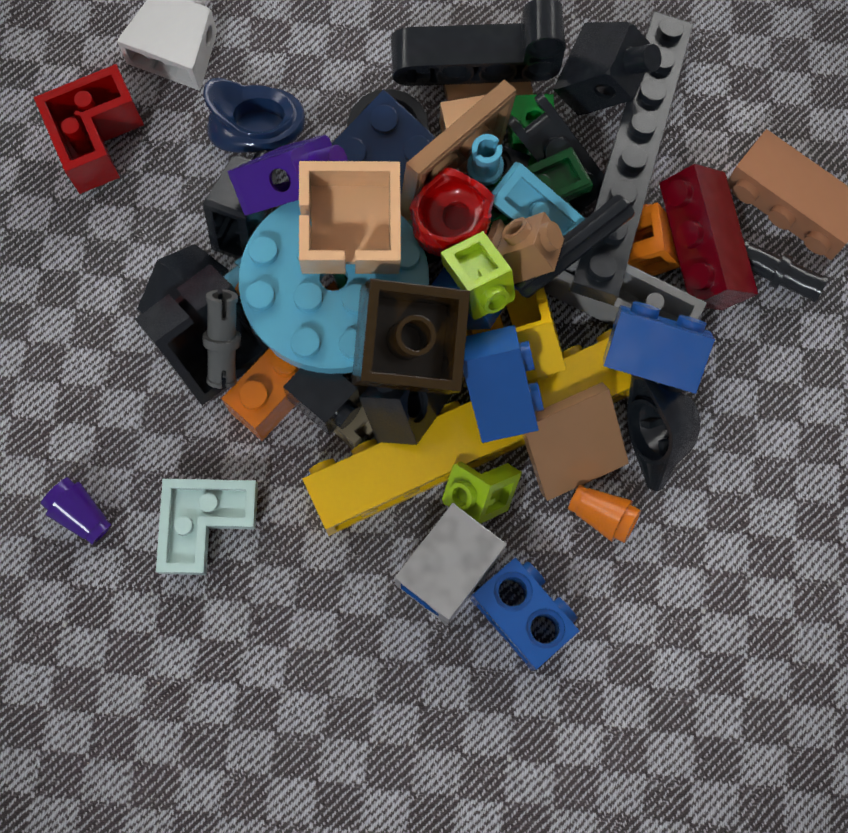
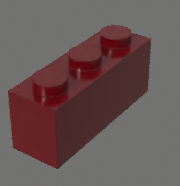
[659,164,758,311]

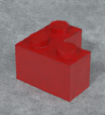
[33,64,144,194]

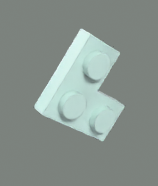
[156,479,258,575]

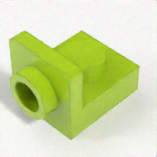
[441,231,515,320]
[442,462,522,524]

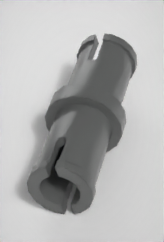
[203,289,241,389]

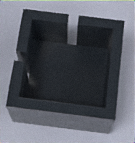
[135,264,269,406]

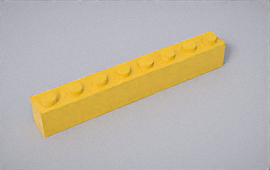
[302,329,632,536]

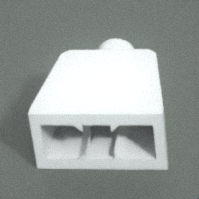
[117,0,217,91]

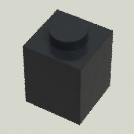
[283,368,360,436]

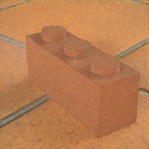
[728,129,848,260]

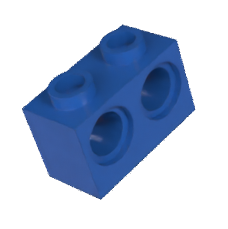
[470,557,580,671]

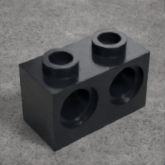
[359,386,453,445]

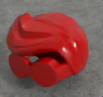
[409,167,495,257]

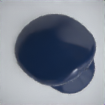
[203,78,305,153]

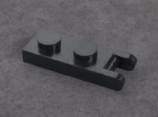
[508,92,604,213]

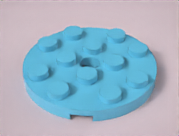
[239,200,429,374]

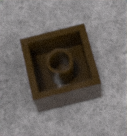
[351,278,470,395]

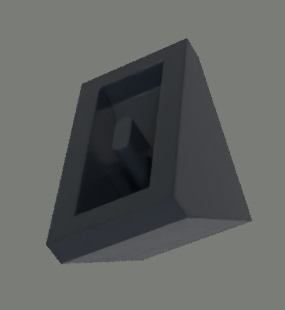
[137,244,229,314]

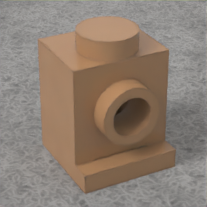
[487,212,564,284]

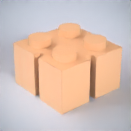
[299,161,401,274]

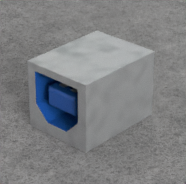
[394,503,507,625]

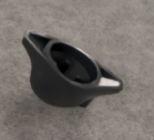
[627,375,700,491]

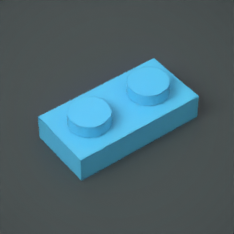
[492,162,585,236]

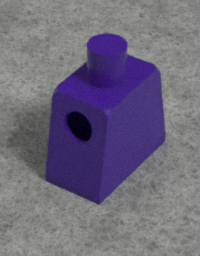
[227,134,348,216]

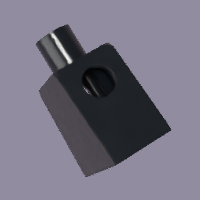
[553,22,662,116]
[203,150,277,259]

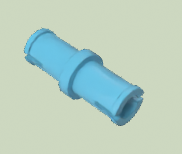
[467,134,504,186]

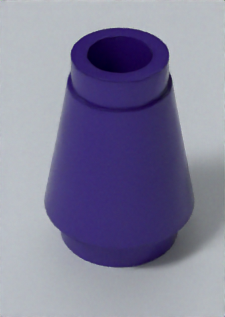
[40,477,112,545]

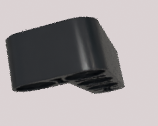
[390,0,566,86]

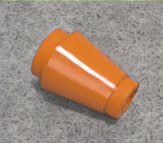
[568,485,641,543]

